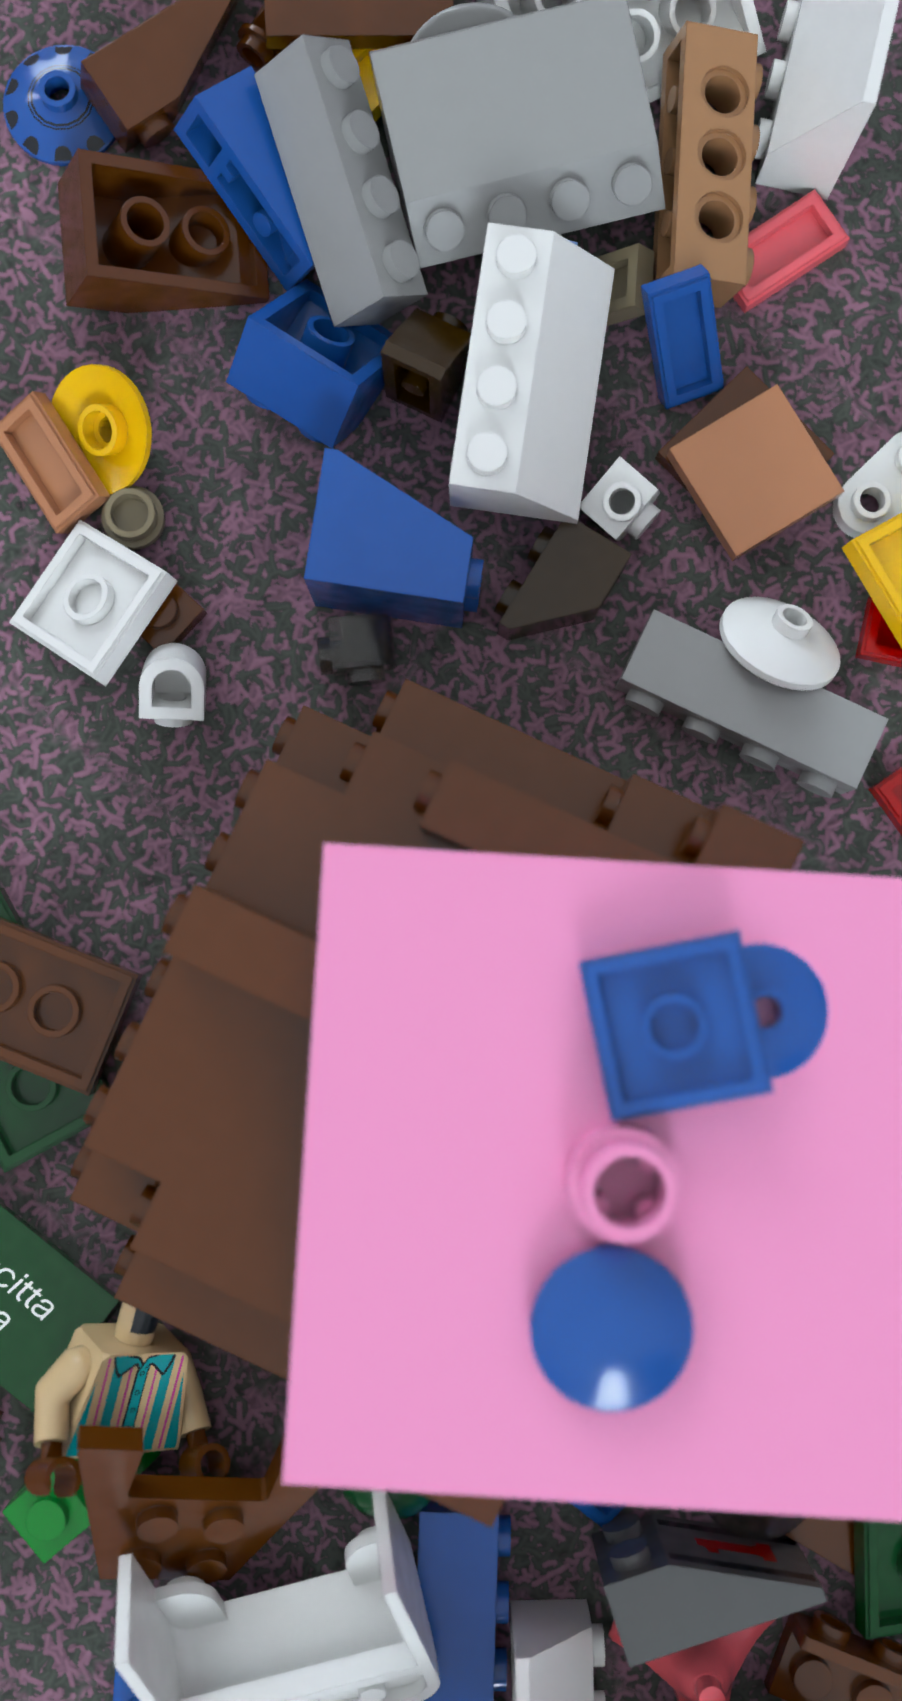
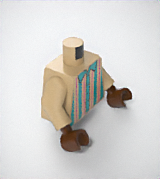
[24,1302,230,1497]

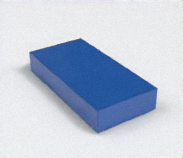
[641,264,724,410]

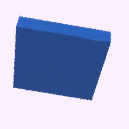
[579,930,774,1122]

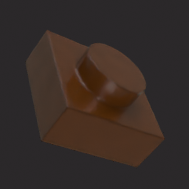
[141,584,207,649]

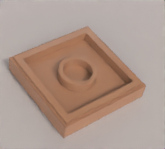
[666,384,844,561]

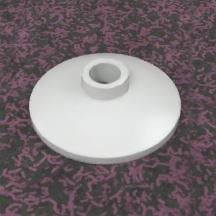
[719,597,840,691]

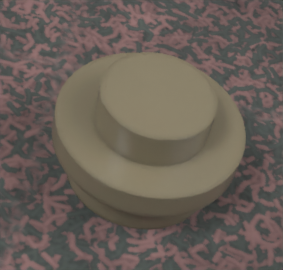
[101,486,166,550]

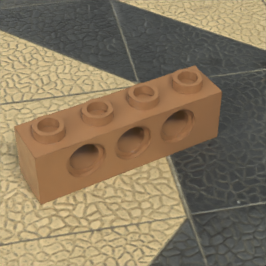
[653,20,763,308]

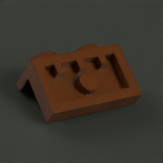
[764,1610,902,1701]

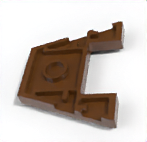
[77,1425,321,1584]

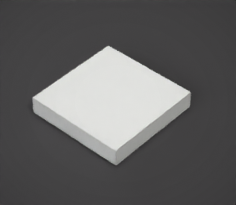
[9,520,178,687]

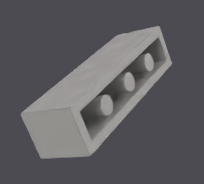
[254,34,428,327]
[615,609,889,798]

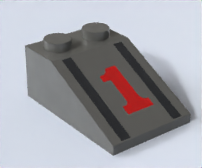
[591,1513,827,1668]

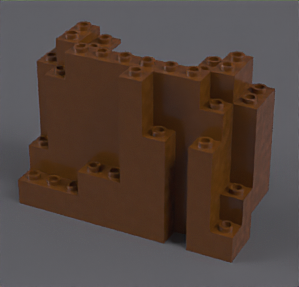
[70,679,805,1528]

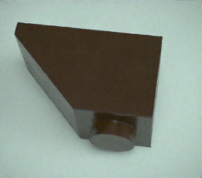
[381,308,471,423]

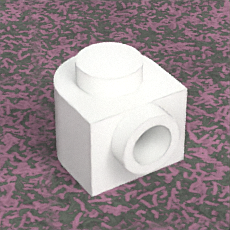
[580,456,661,541]
[139,643,206,727]

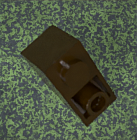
[494,521,632,641]

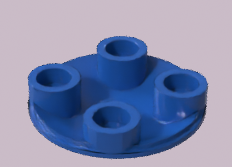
[529,1242,693,1412]

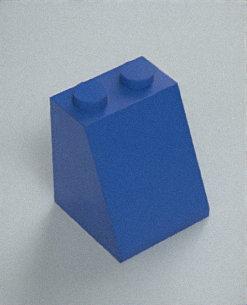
[304,448,484,628]

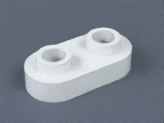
[833,432,902,538]

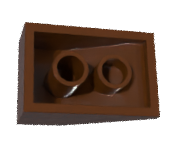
[58,148,270,313]

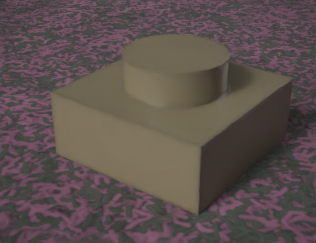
[597,243,655,326]

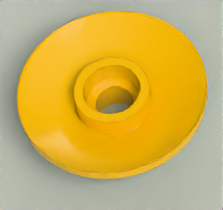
[51,364,152,494]

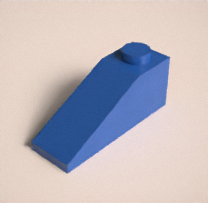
[174,66,315,292]

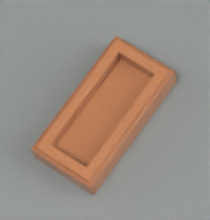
[0,391,110,534]

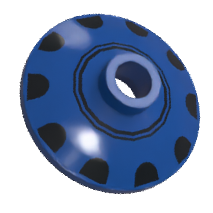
[3,45,116,166]

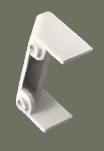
[114,1490,440,1701]

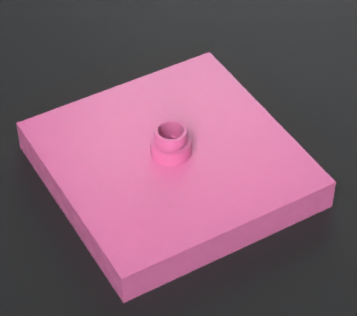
[282,843,902,1522]

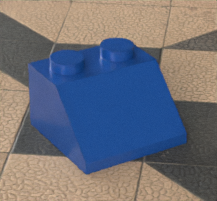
[226,279,393,449]

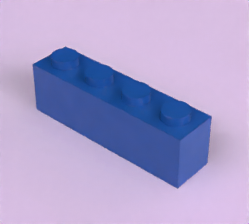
[417,1499,511,1701]

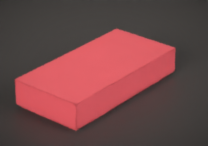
[733,189,850,314]

